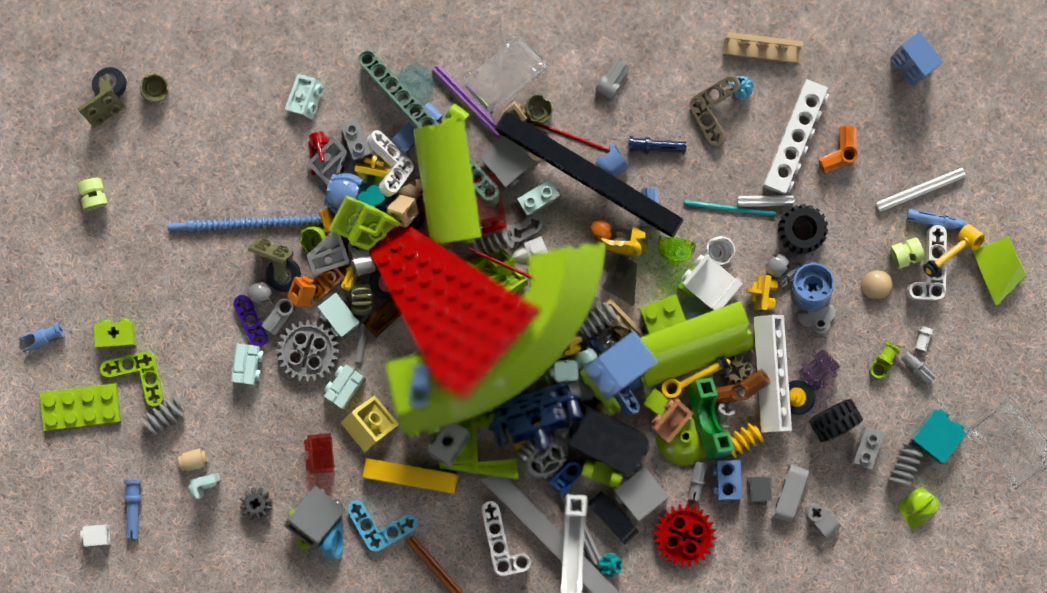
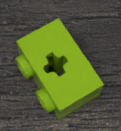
[94,318,137,348]

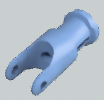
[19,322,65,353]

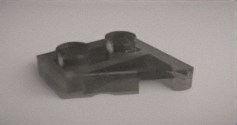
[601,254,637,306]

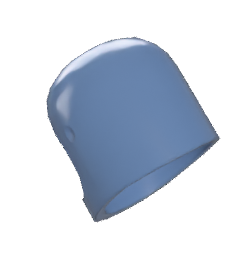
[595,143,629,177]

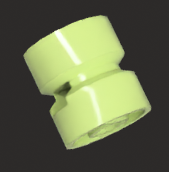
[77,178,108,211]
[890,237,925,269]

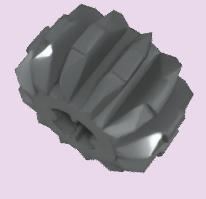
[240,487,273,520]

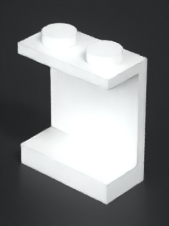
[681,254,743,311]

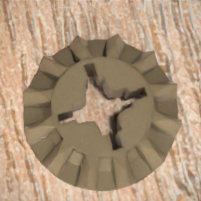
[720,356,751,385]

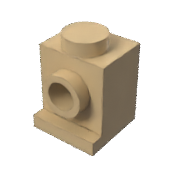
[500,101,527,121]

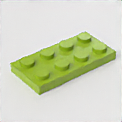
[39,383,121,431]

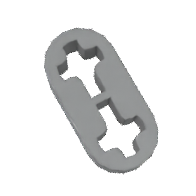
[512,216,543,243]

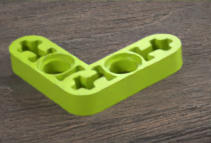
[100,352,164,407]

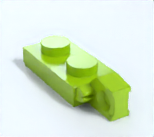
[580,369,621,416]

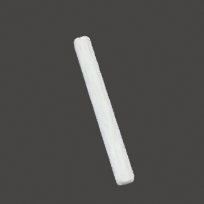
[876,168,966,212]

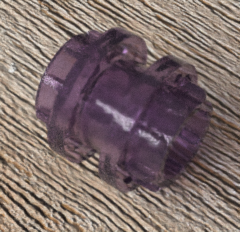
[799,349,840,390]

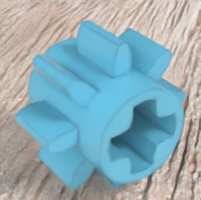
[731,76,755,100]

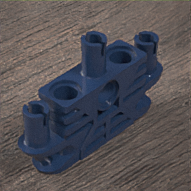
[489,383,583,452]

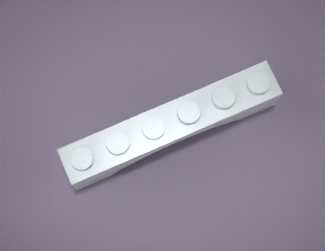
[561,495,587,593]

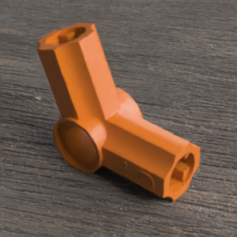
[818,126,858,174]

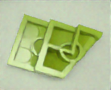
[329,195,401,250]
[973,236,1027,306]
[462,249,528,293]

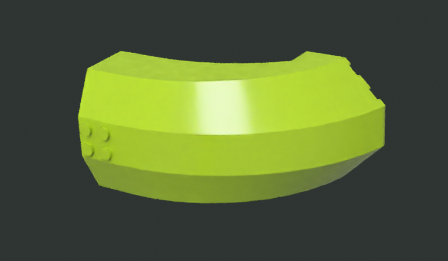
[386,242,605,438]

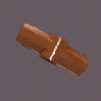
[715,369,770,405]

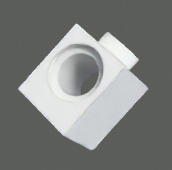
[80,524,111,546]

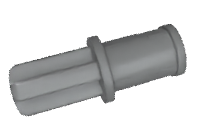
[901,351,936,384]
[688,462,707,501]

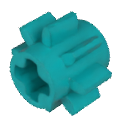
[598,553,622,578]

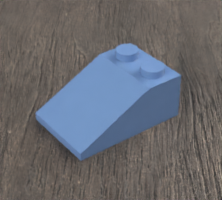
[584,331,658,400]

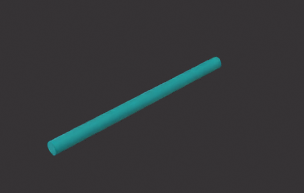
[684,200,776,217]

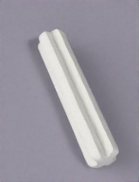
[737,195,794,207]

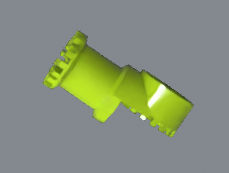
[869,341,901,379]

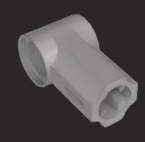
[595,59,630,100]
[262,299,296,335]

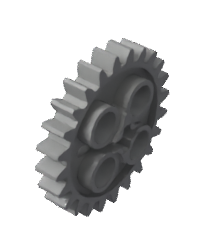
[276,319,340,382]

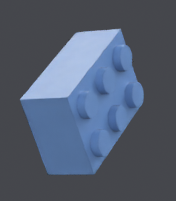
[891,31,943,86]

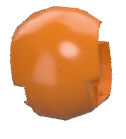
[590,218,613,243]

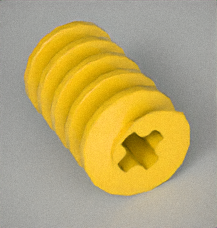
[727,422,764,458]

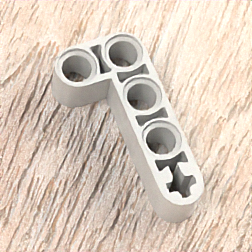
[906,225,947,301]
[482,501,530,576]

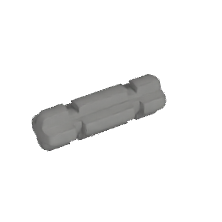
[776,258,809,288]

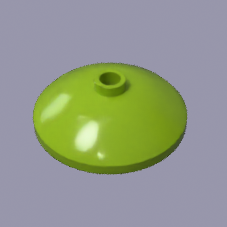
[656,408,707,466]

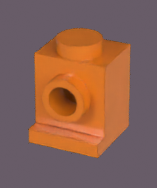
[287,276,316,307]

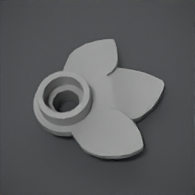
[797,304,835,335]

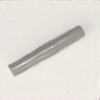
[355,314,370,363]

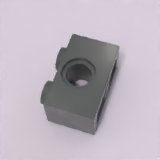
[747,477,772,505]

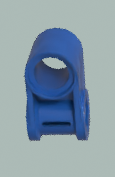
[547,461,582,497]

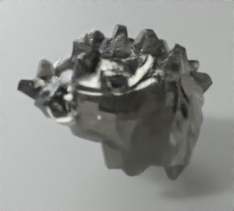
[596,325,632,351]

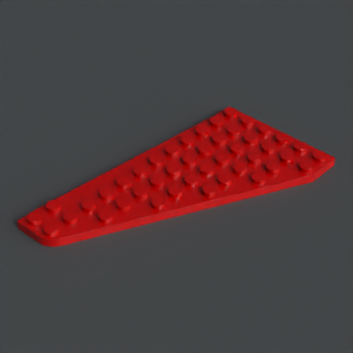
[369,225,541,402]

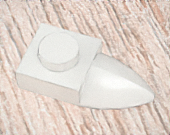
[511,236,547,263]

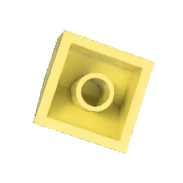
[341,395,399,452]

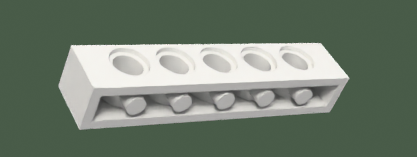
[763,79,829,195]

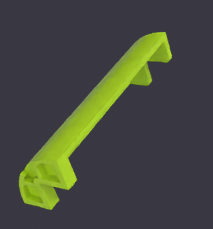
[413,120,481,247]
[639,301,754,388]

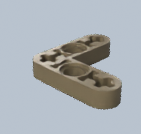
[689,76,740,146]

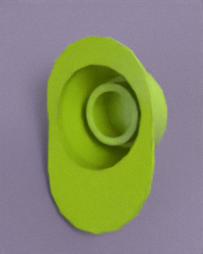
[898,487,939,528]

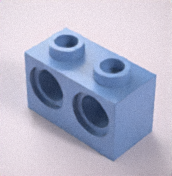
[712,460,742,500]

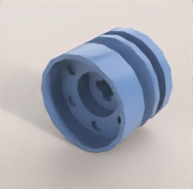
[792,263,835,311]

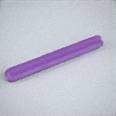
[432,65,501,138]

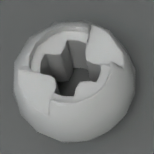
[766,254,790,277]
[248,282,272,304]

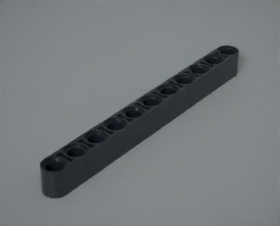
[494,112,684,237]

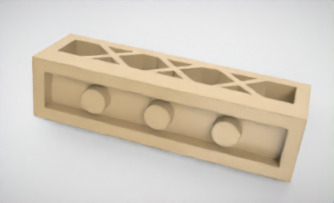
[723,32,803,64]

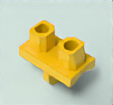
[354,154,390,186]
[746,275,778,310]

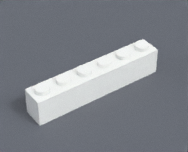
[754,315,792,432]

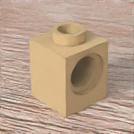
[387,194,419,227]

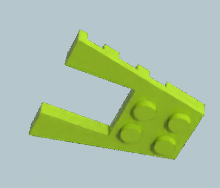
[437,411,519,479]

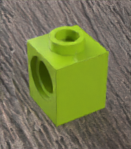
[642,388,670,415]

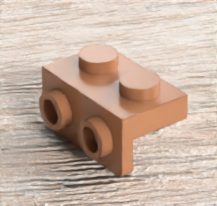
[650,398,694,443]

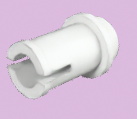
[914,326,934,352]

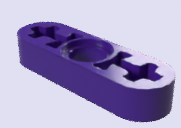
[233,295,268,347]

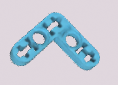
[348,500,418,551]

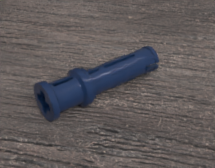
[628,136,687,154]

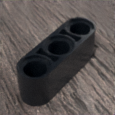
[587,491,639,545]

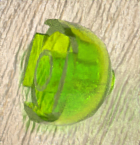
[658,235,697,266]

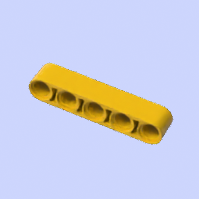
[362,458,458,494]

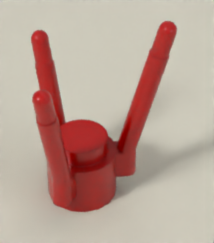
[308,131,345,176]

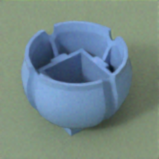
[324,173,363,214]

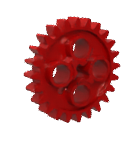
[653,504,716,567]

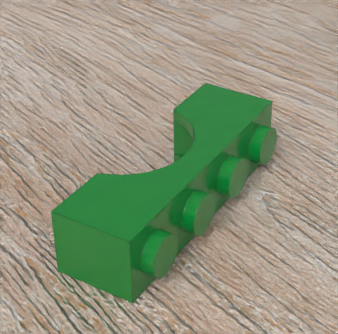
[686,378,735,460]

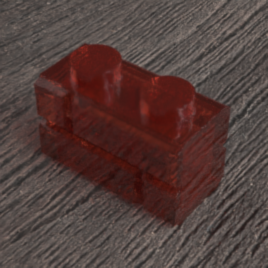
[304,433,335,474]

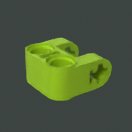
[581,458,623,488]

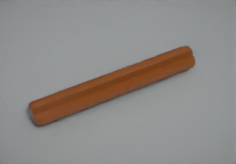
[406,535,463,593]

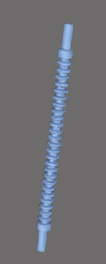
[168,213,336,232]

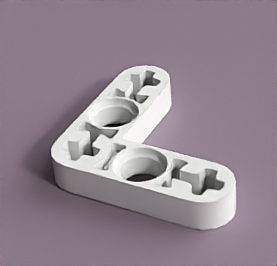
[367,130,414,197]

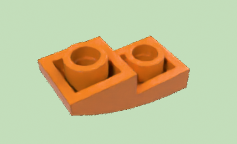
[313,267,346,302]

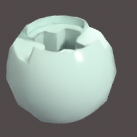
[574,347,598,370]

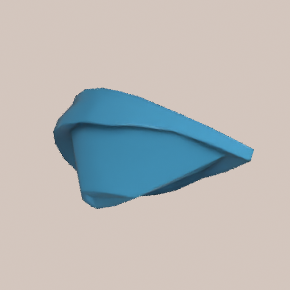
[318,519,343,561]

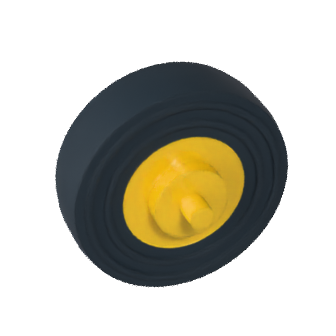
[789,380,816,415]

